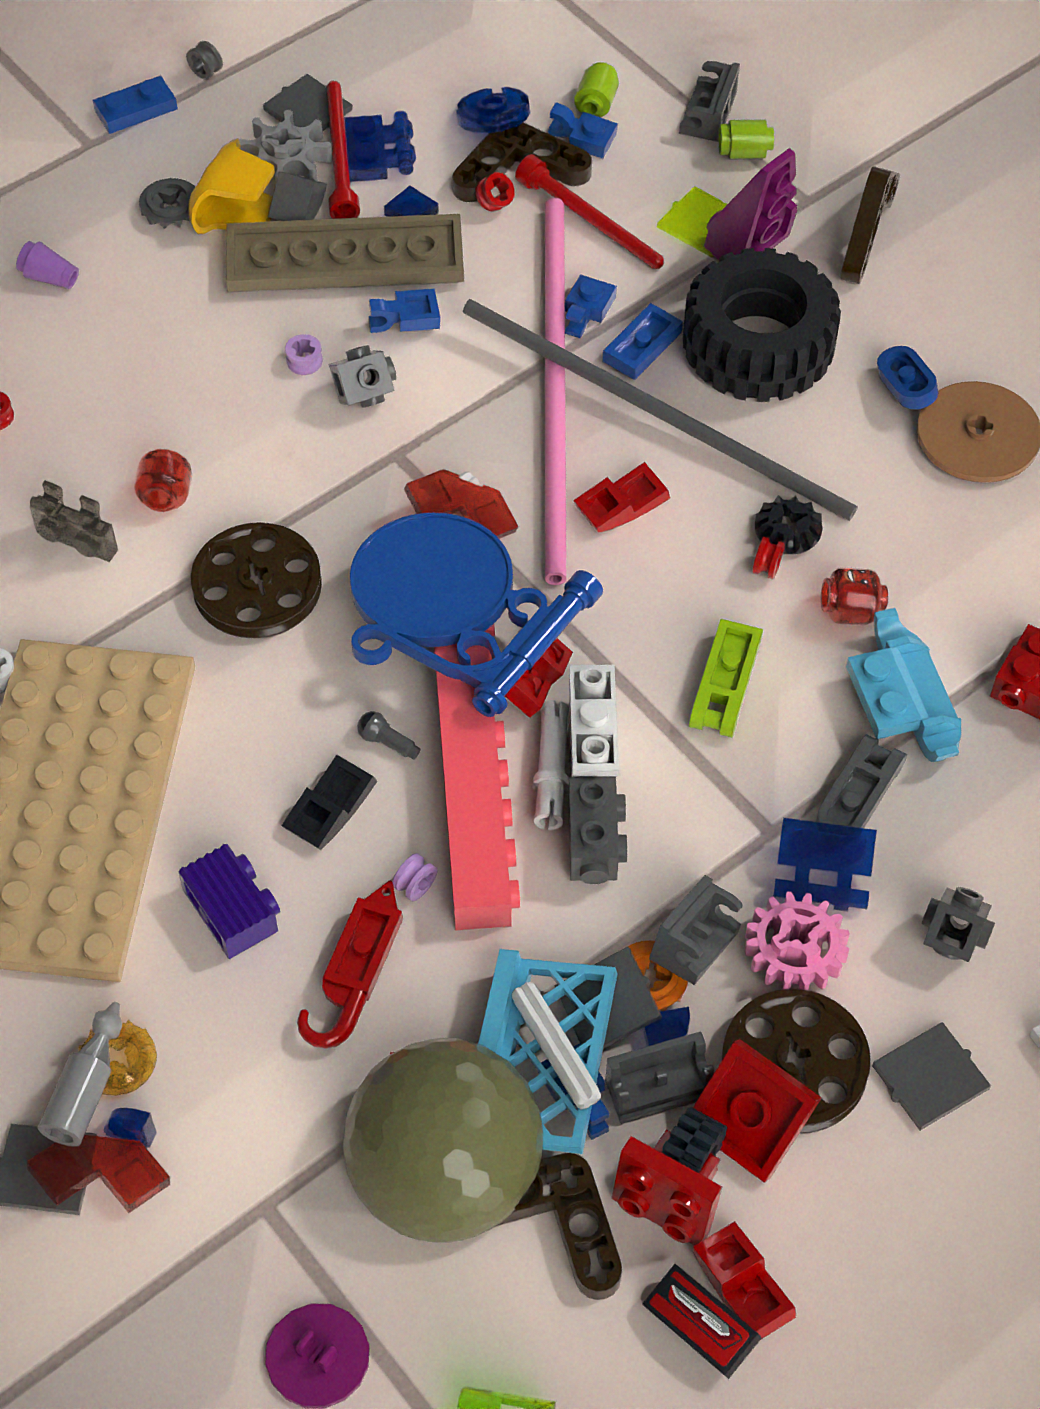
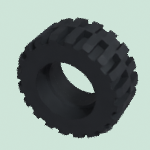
[682,248,841,402]

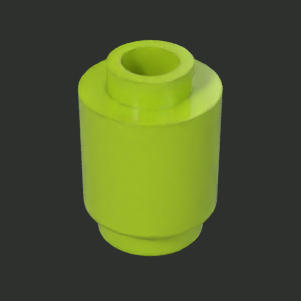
[574,62,619,117]
[718,119,774,159]

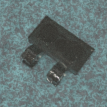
[30,480,118,563]

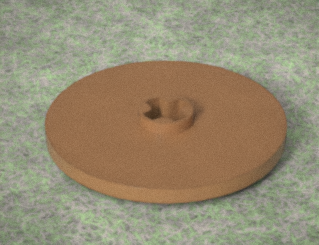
[917,381,1040,482]

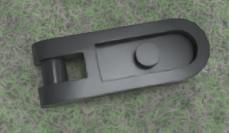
[816,734,907,845]

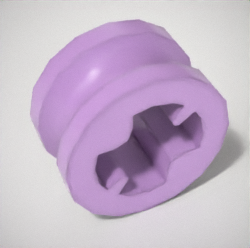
[285,334,323,375]
[392,853,437,901]

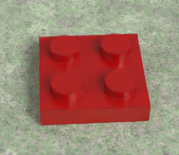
[693,1039,822,1183]

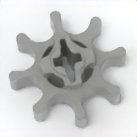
[239,110,333,182]

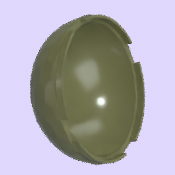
[343,1038,543,1243]

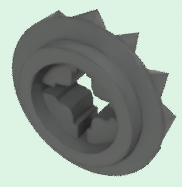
[139,178,195,229]

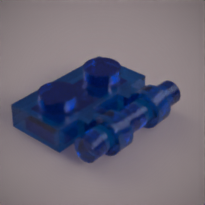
[344,111,416,182]
[773,817,877,912]

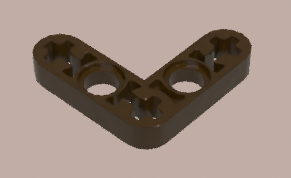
[453,119,592,202]
[840,166,900,284]
[497,1153,622,1300]

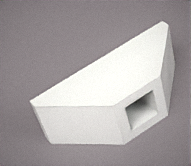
[569,665,619,776]

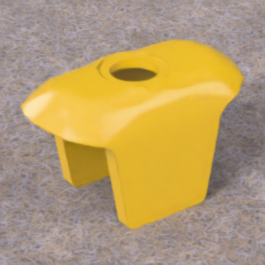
[188,138,275,234]

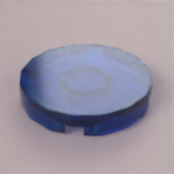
[456,87,531,133]

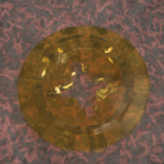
[79,1019,157,1096]

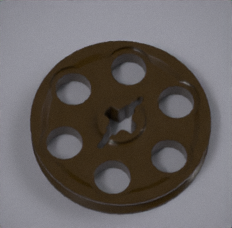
[191,522,322,638]
[721,989,870,1134]

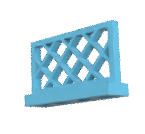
[478,949,618,1154]

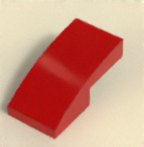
[573,462,671,533]
[505,638,573,718]
[692,1221,796,1339]

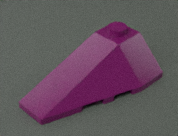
[704,148,797,260]

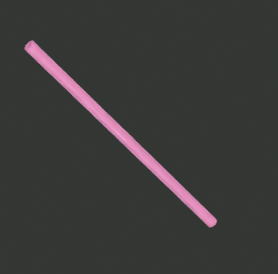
[545,198,566,585]

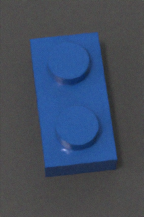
[93,76,178,134]
[602,303,683,380]

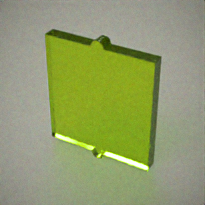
[657,186,727,258]

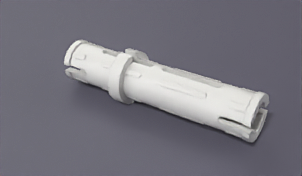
[533,700,569,830]

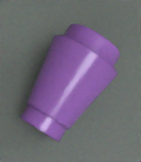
[16,241,79,289]

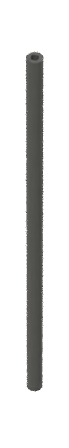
[463,299,858,521]

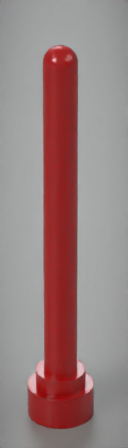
[327,81,360,219]
[515,154,664,269]

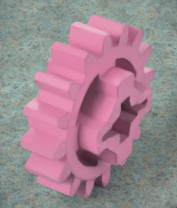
[745,892,850,990]

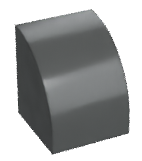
[268,171,327,221]

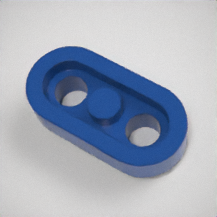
[877,346,939,409]

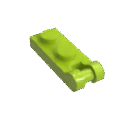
[689,619,763,738]

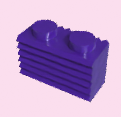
[178,844,280,959]

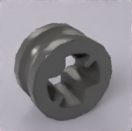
[186,41,223,80]

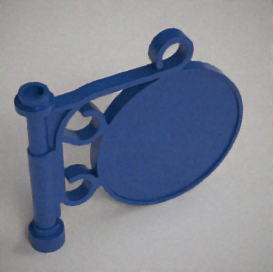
[350,513,603,717]

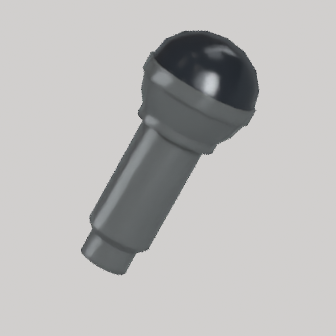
[357,711,421,760]

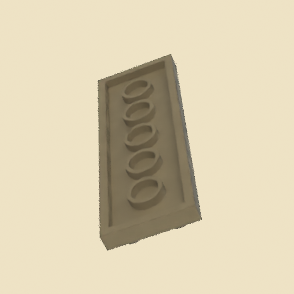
[226,214,464,292]

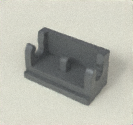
[679,61,740,142]
[649,875,743,985]
[605,1031,715,1124]

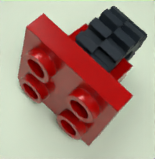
[611,1106,727,1246]

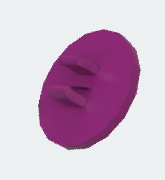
[265,1304,370,1408]

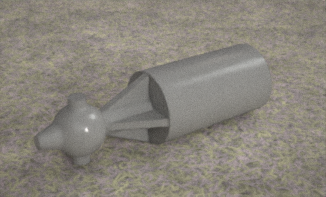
[38,1002,122,1146]

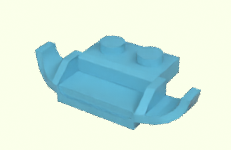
[846,608,961,762]

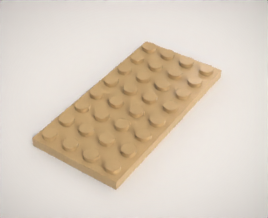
[0,639,195,982]

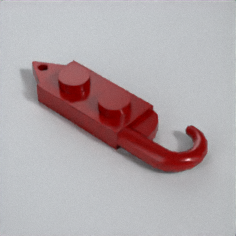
[297,880,403,1049]

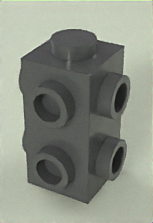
[569,776,627,884]

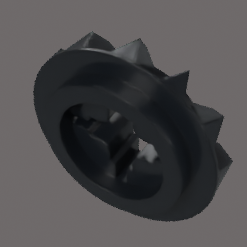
[755,495,823,554]

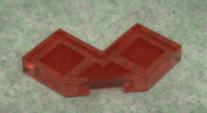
[404,469,519,539]
[27,1135,170,1213]

